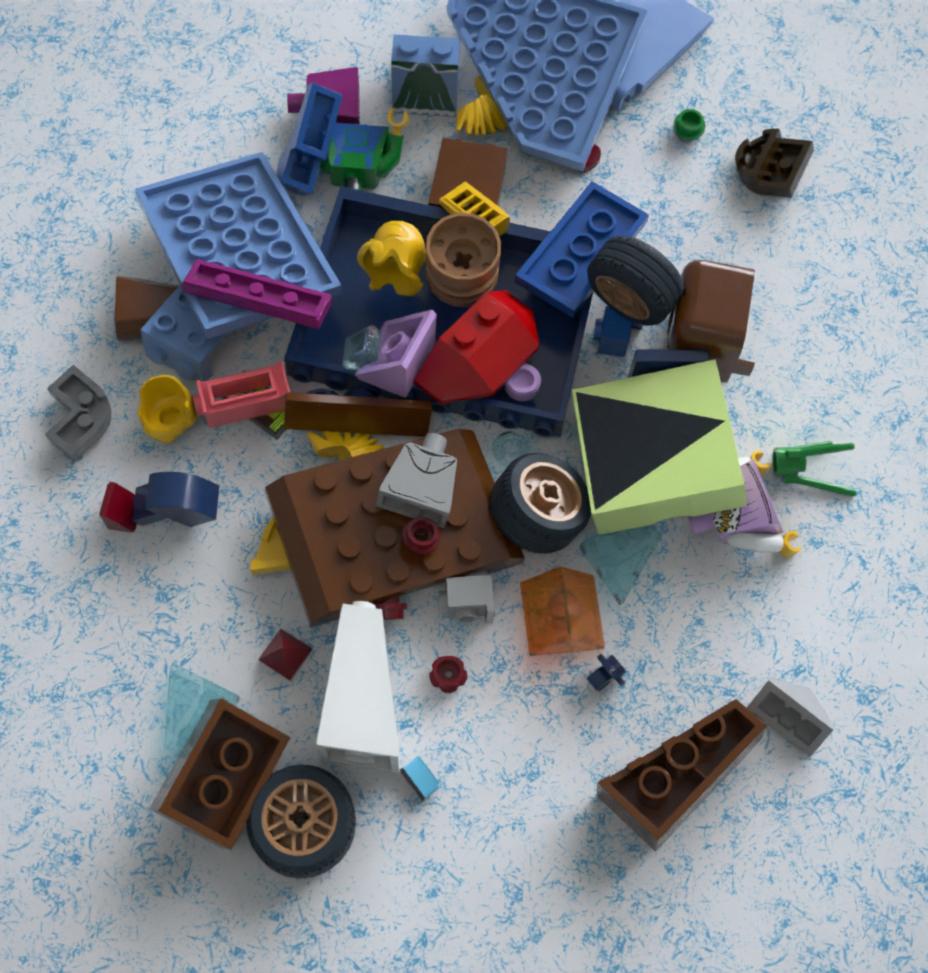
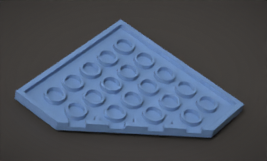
[447,0,647,171]

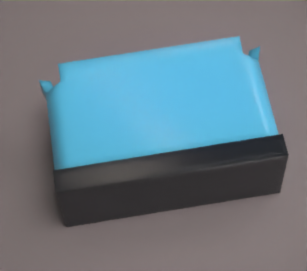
[400,756,442,802]

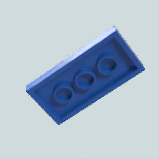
[515,181,649,318]

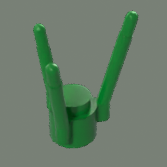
[772,441,857,496]

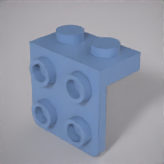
[141,285,229,382]

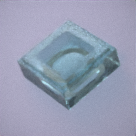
[342,325,381,372]

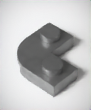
[45,365,112,462]

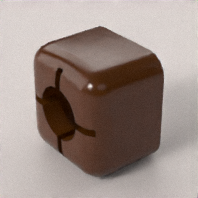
[664,260,755,383]

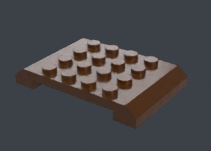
[265,429,525,628]

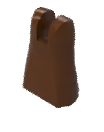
[114,276,179,341]

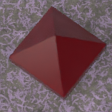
[258,629,312,681]

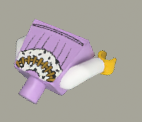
[688,450,802,558]

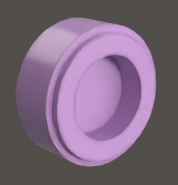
[504,364,541,401]

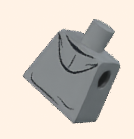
[376,433,457,528]

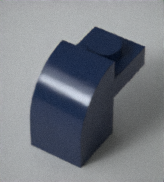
[132,472,220,527]

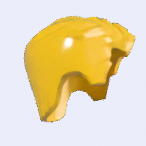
[137,375,198,444]

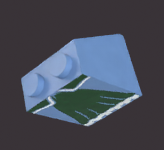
[391,34,460,117]

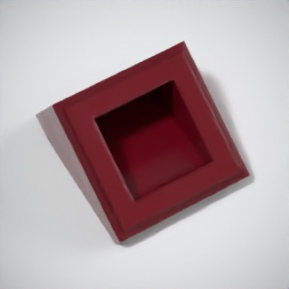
[99,482,137,533]

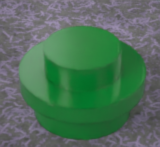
[673,109,706,141]

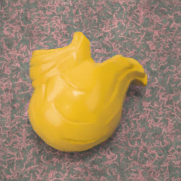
[357,221,426,296]

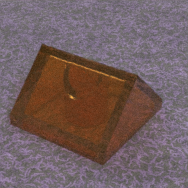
[520,566,605,656]

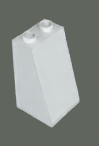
[316,601,400,773]

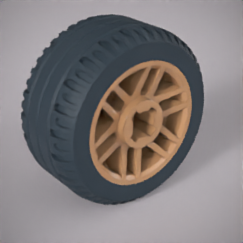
[587,236,684,326]
[490,453,591,554]
[246,765,356,878]

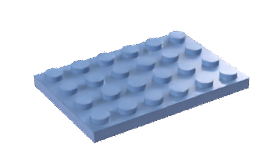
[135,152,342,339]

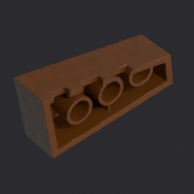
[596,699,767,852]

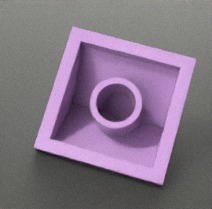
[355,310,437,398]

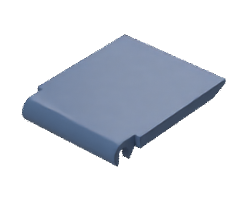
[610,0,714,112]

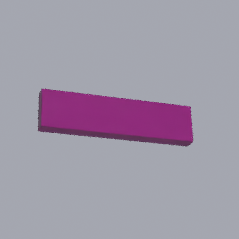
[182,259,332,329]

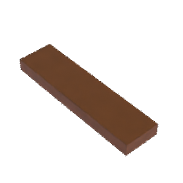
[284,392,432,437]

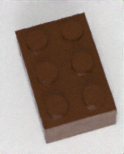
[149,698,291,850]

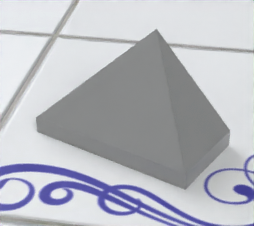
[747,678,835,757]

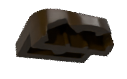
[735,128,814,198]

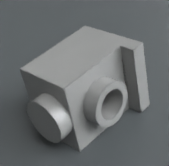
[439,575,495,623]

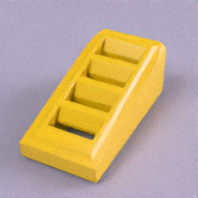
[439,181,510,236]

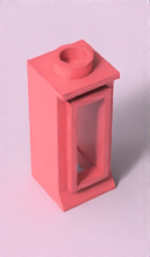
[193,361,290,428]

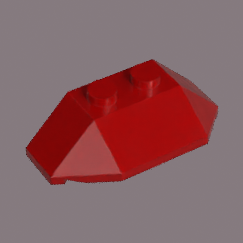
[414,290,540,405]

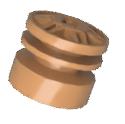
[426,213,501,307]

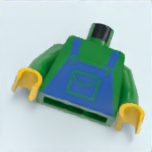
[319,108,409,191]

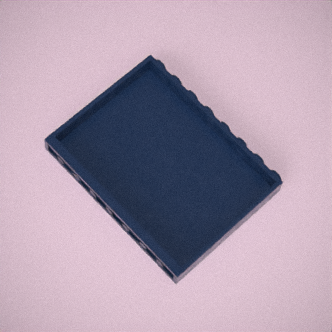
[284,186,594,437]

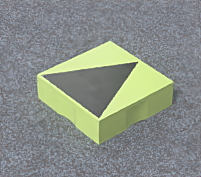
[572,359,747,535]

